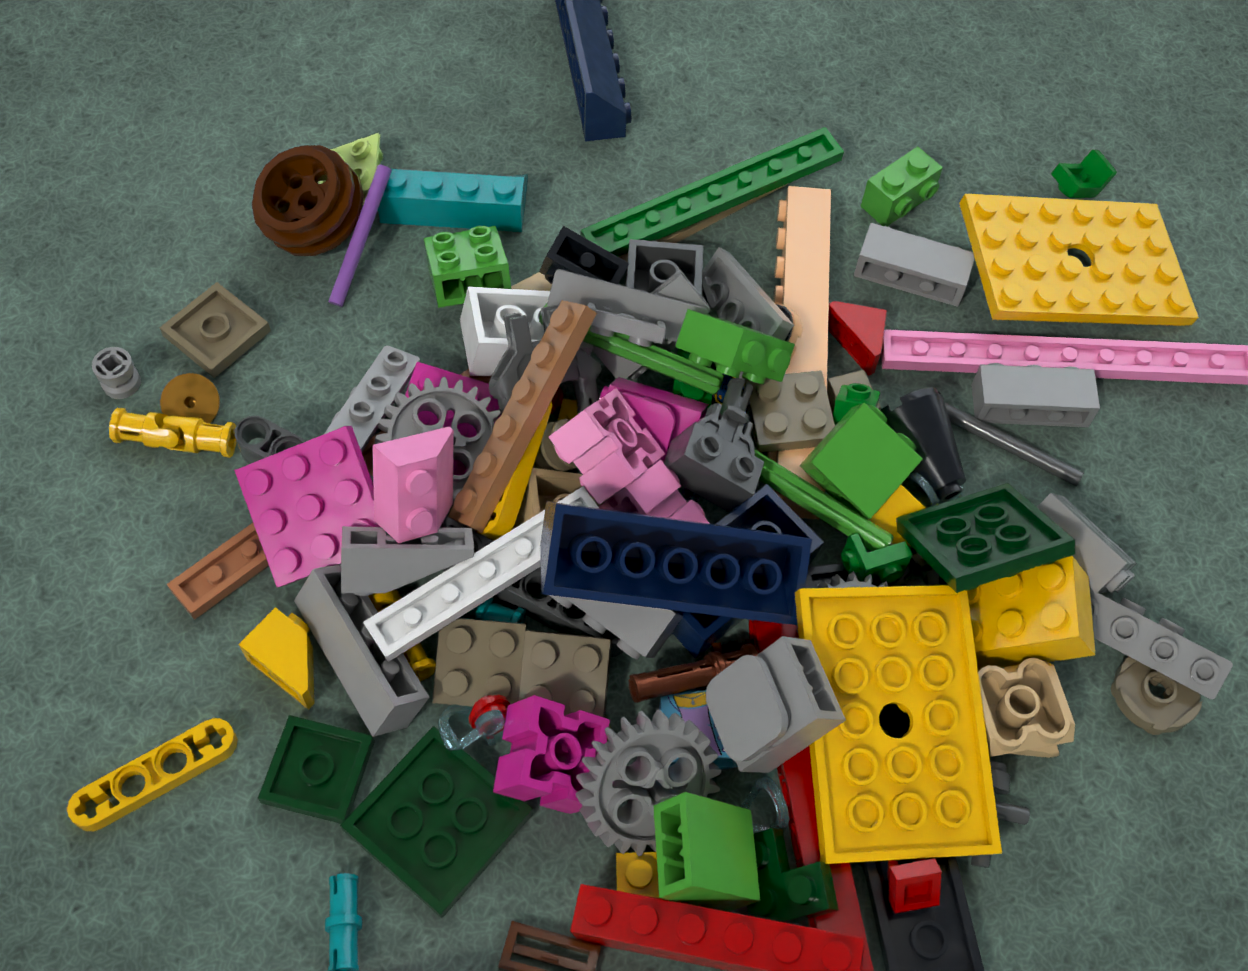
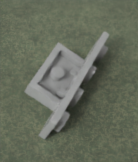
[547,269,708,347]
[324,345,420,452]
[1090,589,1233,699]

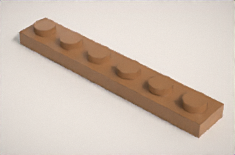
[448,300,597,533]

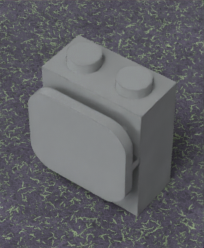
[706,636,846,773]

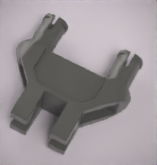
[489,305,601,415]

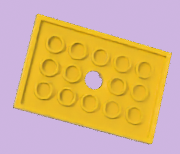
[959,193,1199,326]
[795,585,1002,864]

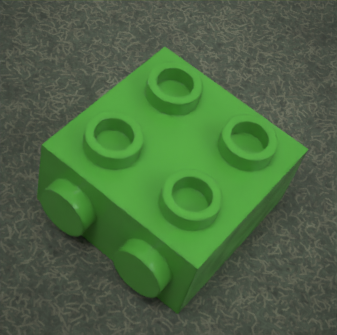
[423,226,511,308]
[675,309,795,385]
[799,403,923,519]
[653,792,760,912]

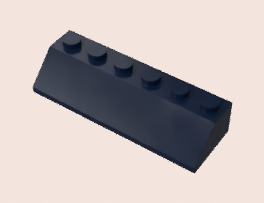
[555,0,632,141]
[540,501,812,625]

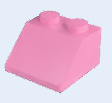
[373,427,454,544]

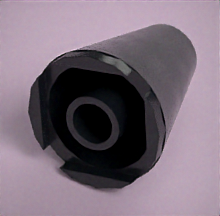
[880,387,966,502]

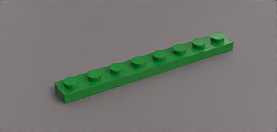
[580,127,844,257]

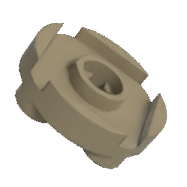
[1111,656,1203,735]

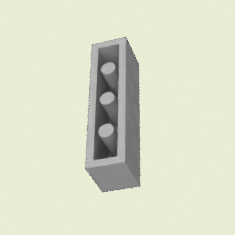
[294,564,429,737]

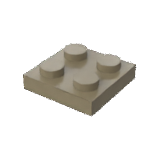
[159,282,271,378]
[744,371,835,453]
[432,617,527,707]
[518,630,612,718]

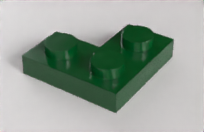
[747,827,839,924]

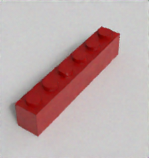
[570,884,865,971]

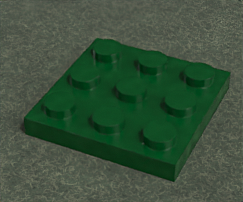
[896,483,1075,593]
[340,726,533,918]

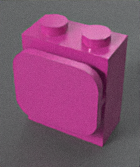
[599,377,709,487]

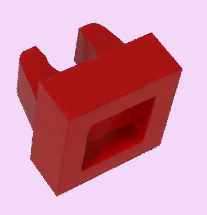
[888,858,942,913]

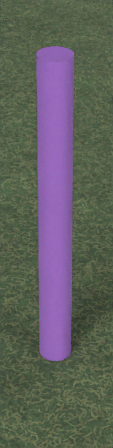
[328,165,392,307]

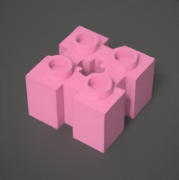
[549,388,665,505]
[598,460,710,524]

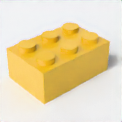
[967,556,1096,672]

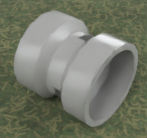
[92,347,141,399]

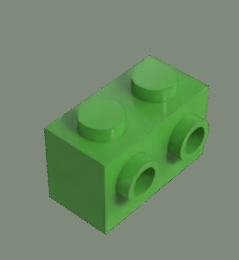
[861,146,943,226]

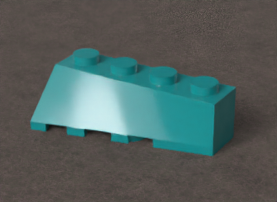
[378,169,528,232]

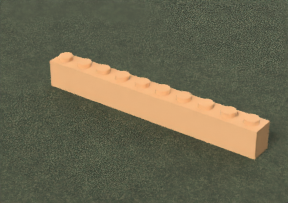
[767,186,831,520]

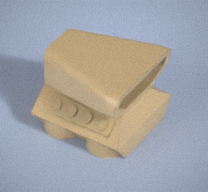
[978,658,1075,758]

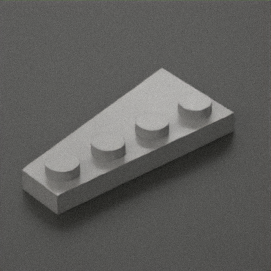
[702,247,794,380]

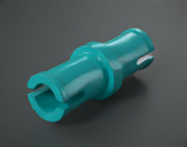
[325,873,362,971]

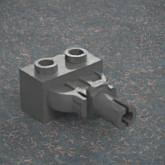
[664,378,764,512]

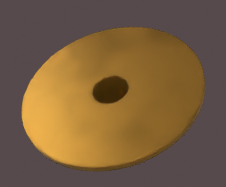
[160,373,220,423]

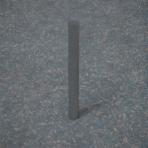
[945,403,1084,486]

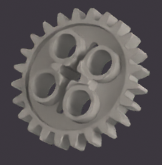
[375,377,501,505]
[576,710,721,856]

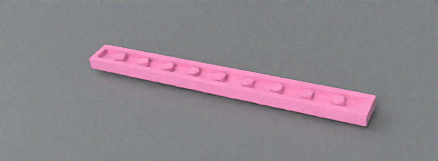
[881,330,1248,385]

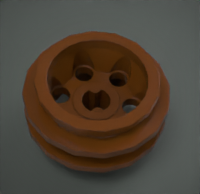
[252,145,364,256]

